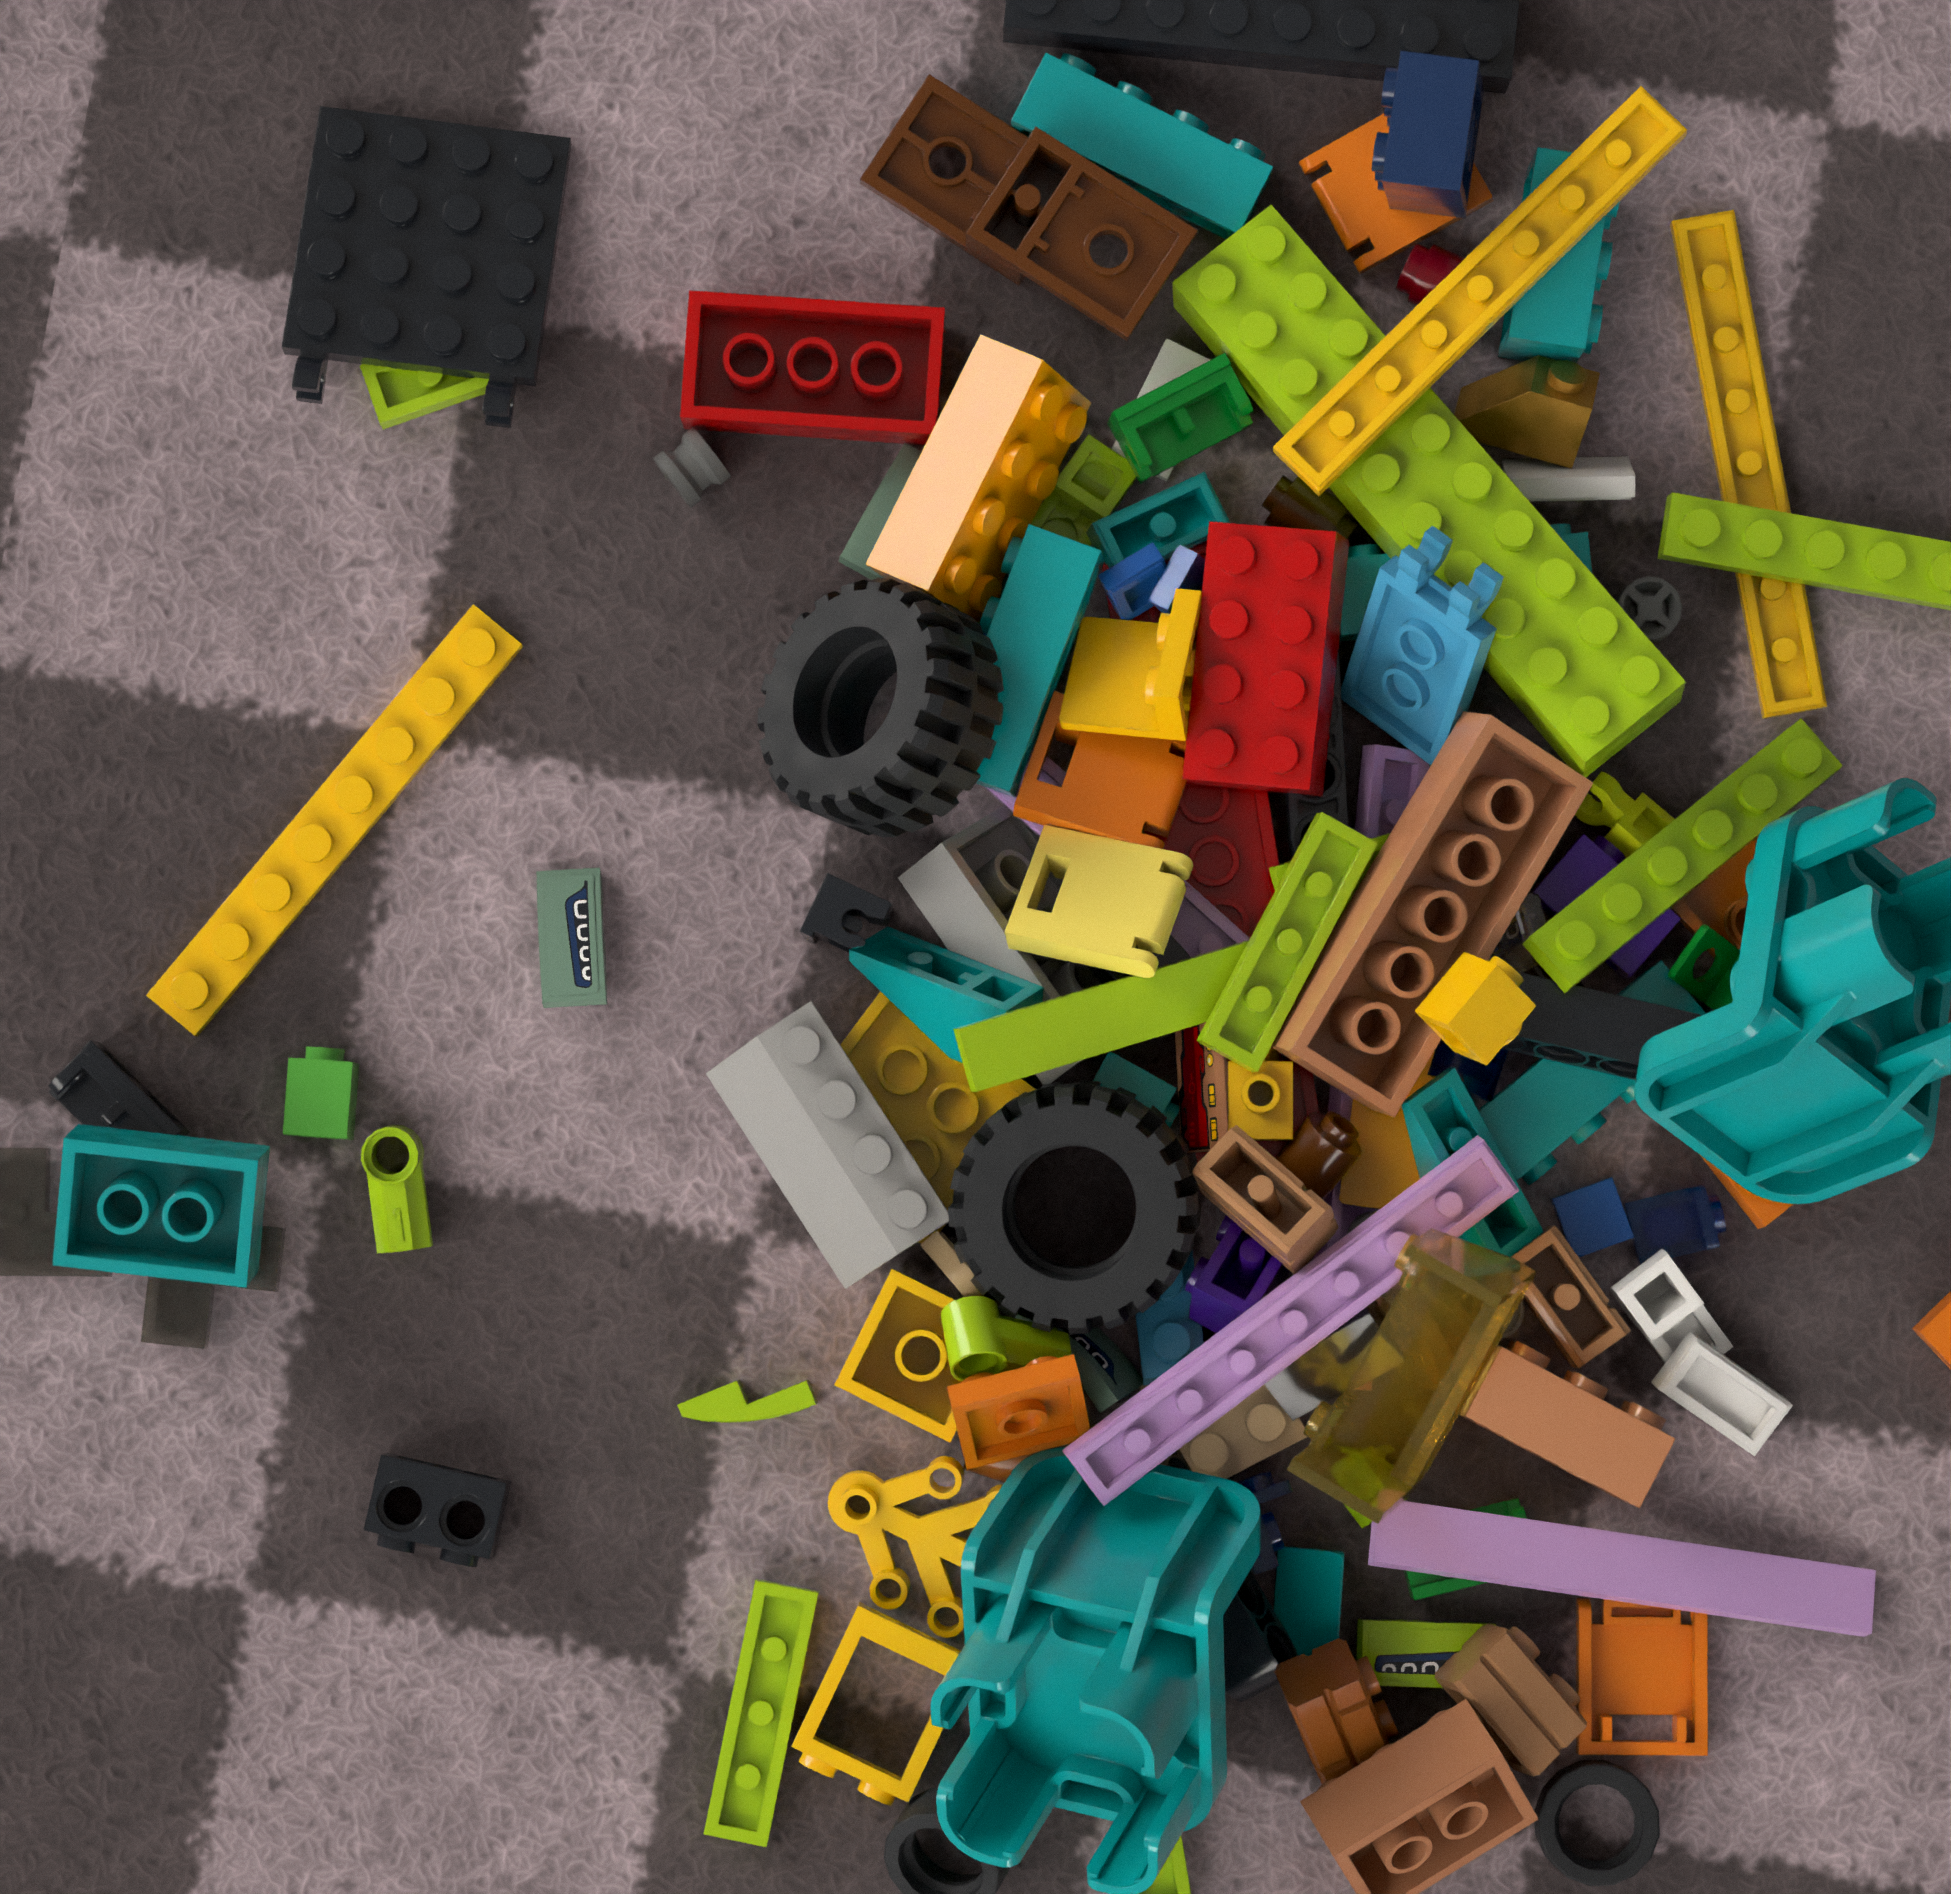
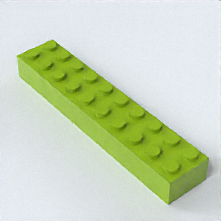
[1172,205,1686,778]

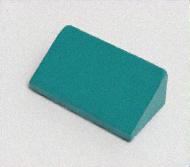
[1086,471,1231,568]
[1274,1546,1344,1656]

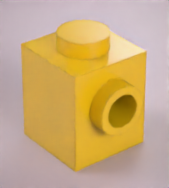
[1415,952,1536,1065]
[1227,1049,1293,1141]

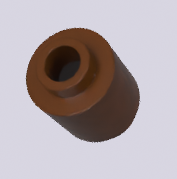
[1275,1111,1362,1200]

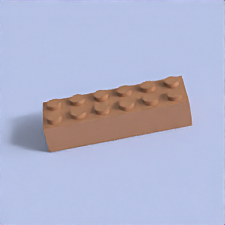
[1271,711,1593,1117]

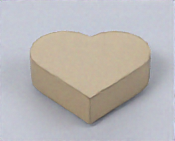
[920,1231,988,1297]

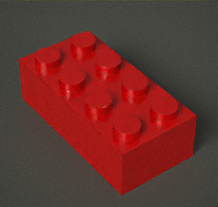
[680,290,946,445]
[1182,521,1349,796]

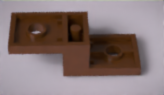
[860,74,1198,341]

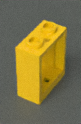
[791,1602,961,1806]

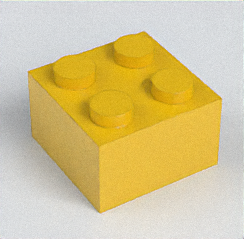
[834,1269,962,1443]

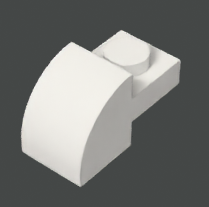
[1610,1249,1733,1364]

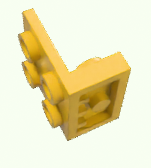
[1059,588,1202,741]

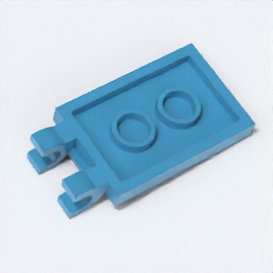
[1341,526,1504,765]

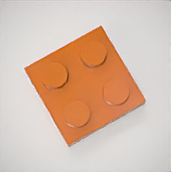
[947,1354,1090,1470]

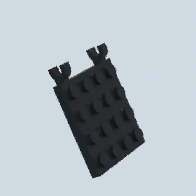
[282,106,572,428]

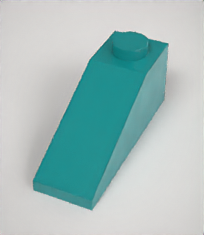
[849,926,1044,1063]
[1402,1068,1544,1267]

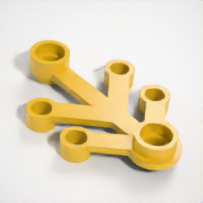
[828,1456,1003,1638]

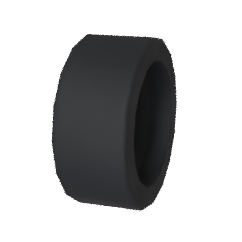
[1534,1760,1660,1886]
[884,1788,1011,1894]

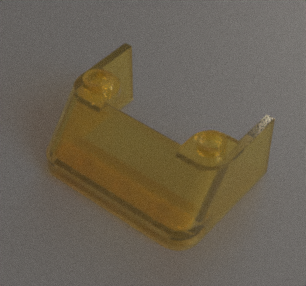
[1287,1228,1536,1524]

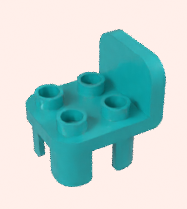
[1634,778,1951,1204]
[930,1447,1261,1894]

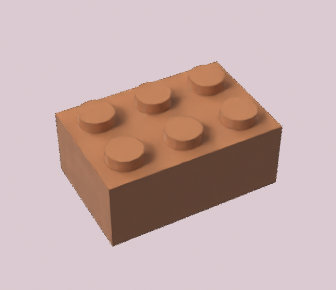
[1456,1340,1676,1508]
[1300,1699,1538,1894]

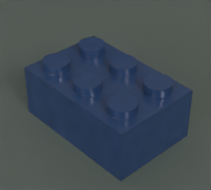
[1372,51,1484,218]

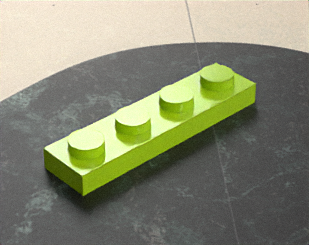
[1196,812,1378,1072]
[704,1579,819,1847]

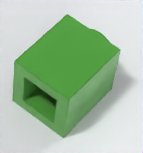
[283,1047,359,1140]

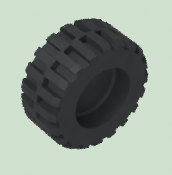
[758,578,1004,838]
[948,1080,1202,1334]

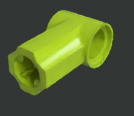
[361,1124,433,1254]
[941,1296,1071,1381]

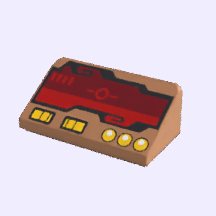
[1175,1022,1228,1153]

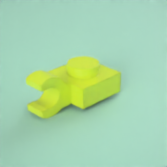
[1575,771,1675,858]

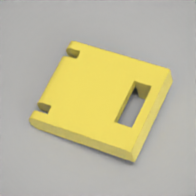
[1004,825,1193,978]

